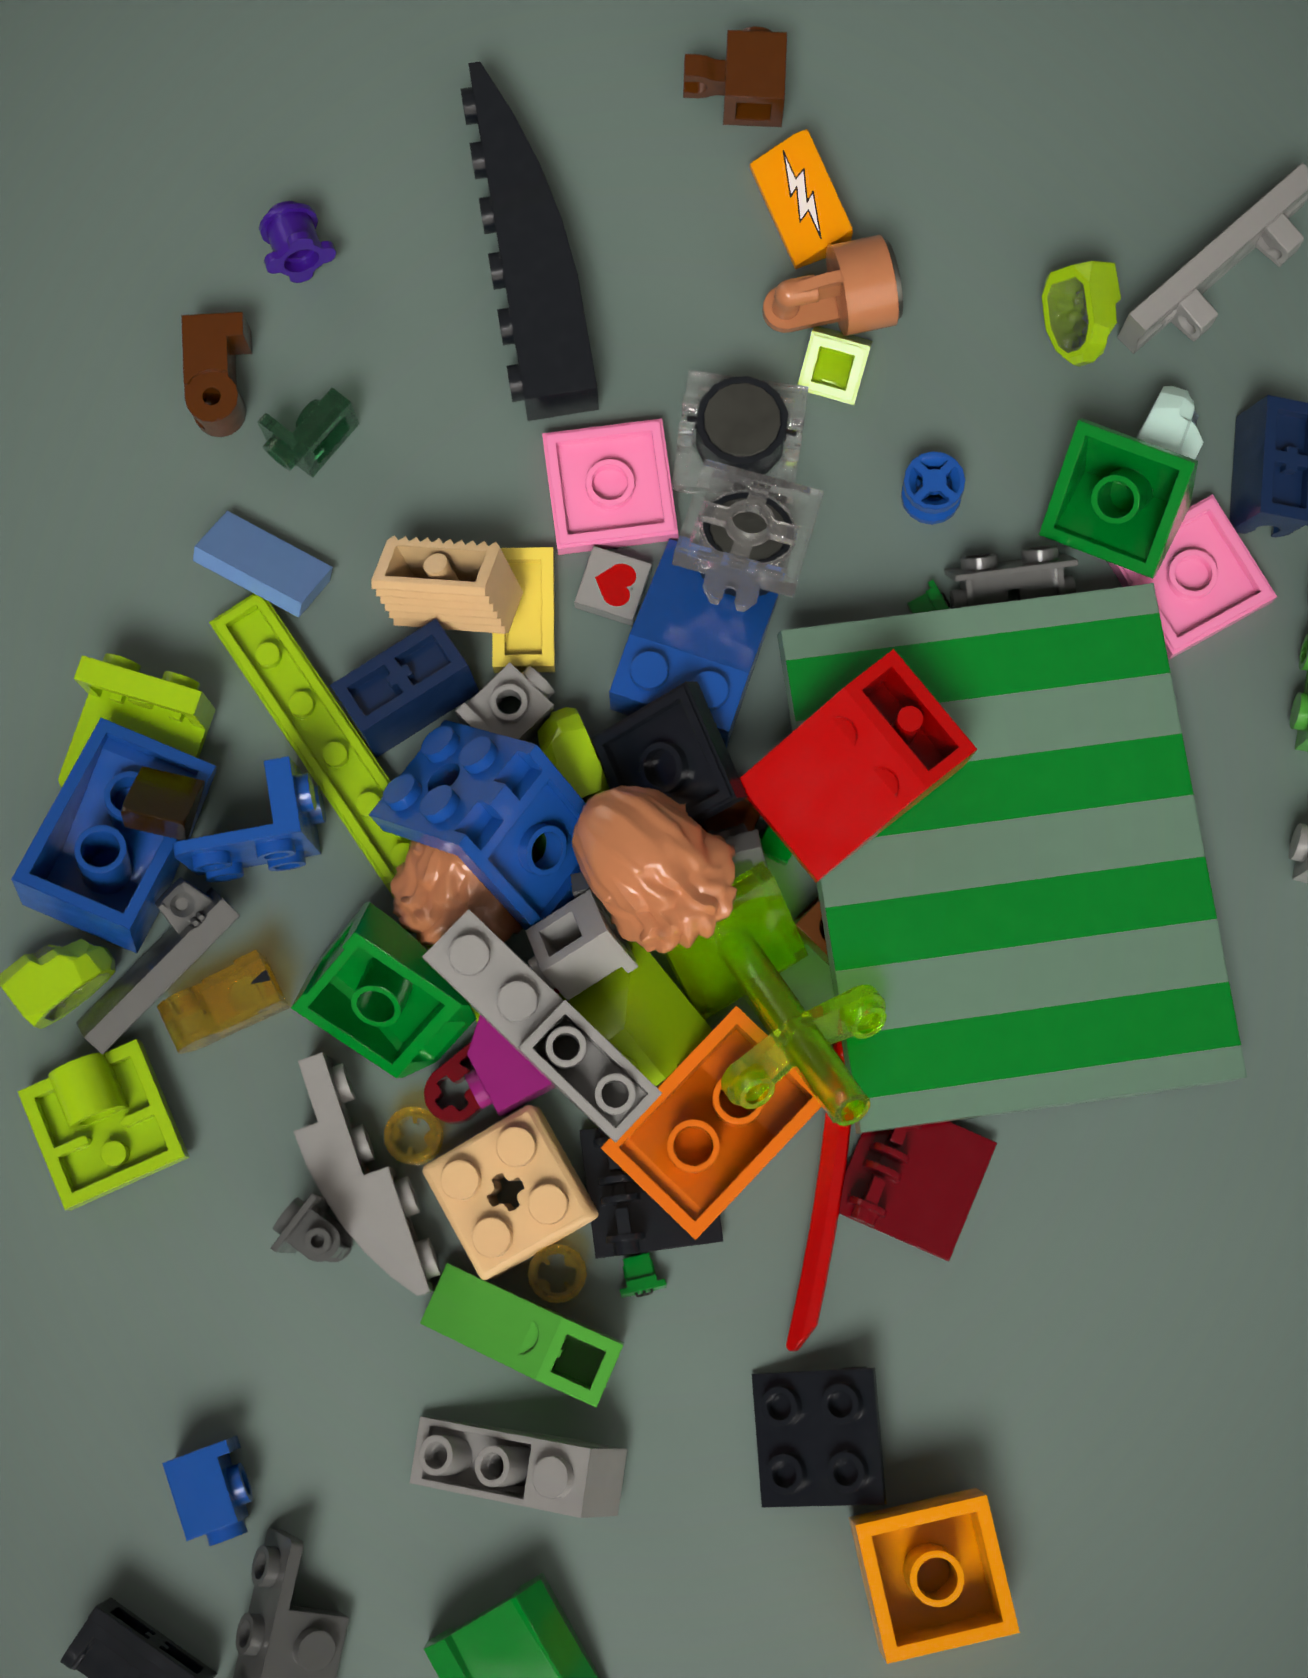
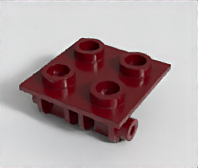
[839,1121,997,1262]

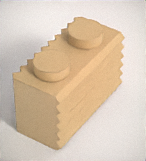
[371,535,523,634]

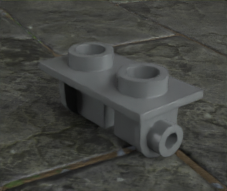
[944,545,1078,609]
[270,1194,353,1262]

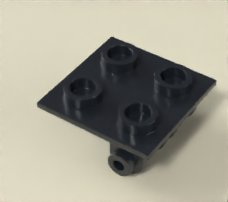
[579,1127,723,1259]
[752,1366,887,1508]

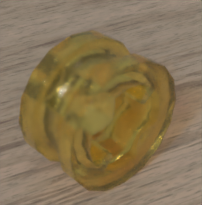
[384,1107,444,1166]
[528,1244,587,1303]

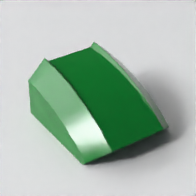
[291,902,477,1078]
[423,1573,600,1678]

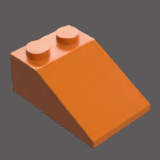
[601,1006,831,1240]

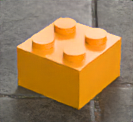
[849,1488,1020,1664]

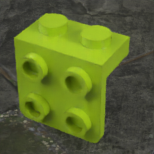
[58,653,216,787]

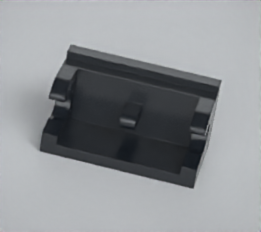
[60,1597,218,1678]

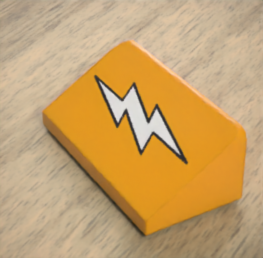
[749,129,853,270]

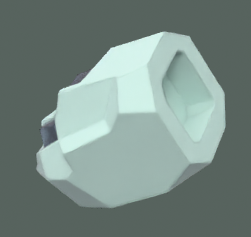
[1136,386,1204,459]

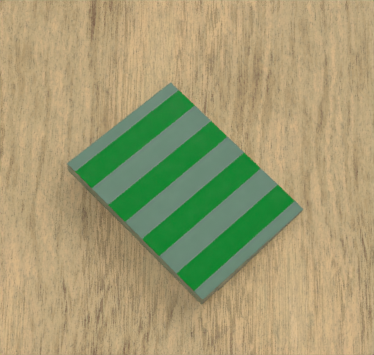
[777,583,1247,1134]

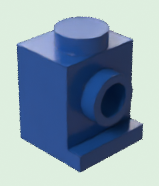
[162,1435,253,1546]

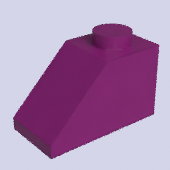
[464,1015,556,1117]

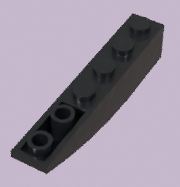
[460,62,599,421]

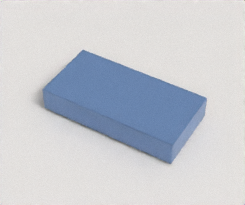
[193,511,333,618]

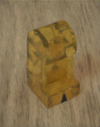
[157,950,290,1054]

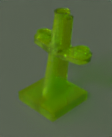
[665,862,887,1126]

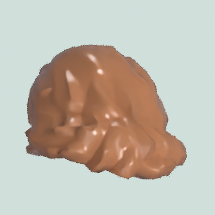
[572,785,737,954]
[390,840,523,945]

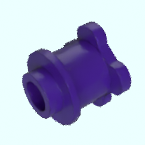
[259,201,336,283]

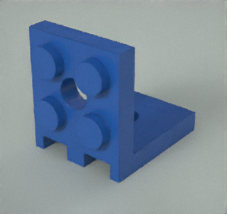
[369,720,586,930]

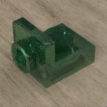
[257,388,359,478]

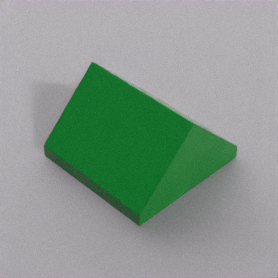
[1039,418,1198,579]

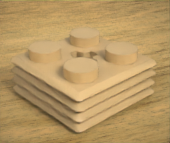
[422,1105,598,1280]

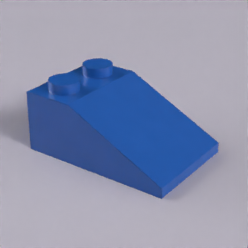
[609,539,785,748]
[11,718,217,953]

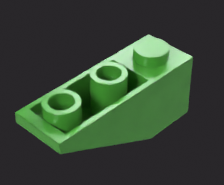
[420,1263,625,1408]

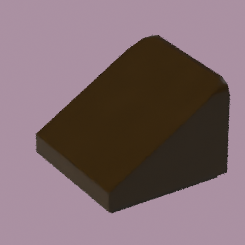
[121,766,205,840]

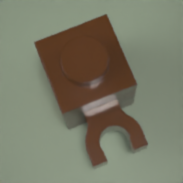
[683,26,787,127]

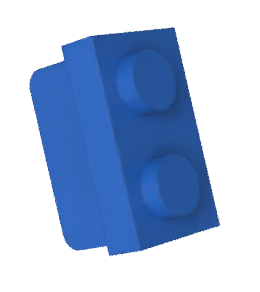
[173,756,326,882]

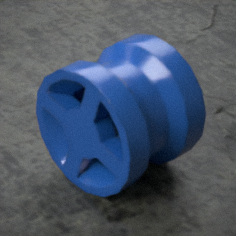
[901,451,965,525]

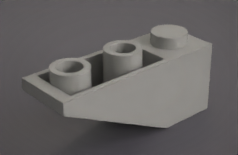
[410,1417,627,1518]

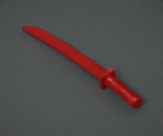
[786,1004,853,1352]

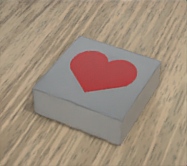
[574,546,652,626]

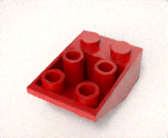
[740,649,977,883]

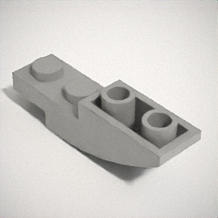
[422,909,662,1143]
[293,1052,441,1296]

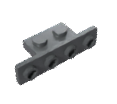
[233,1528,349,1678]

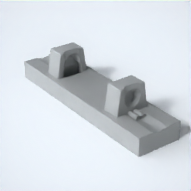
[1117,163,1308,354]

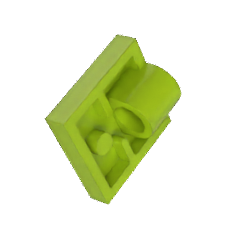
[17,1039,190,1211]

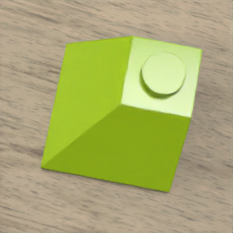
[558,941,713,1086]

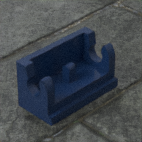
[1229,395,1308,537]
[330,619,479,758]

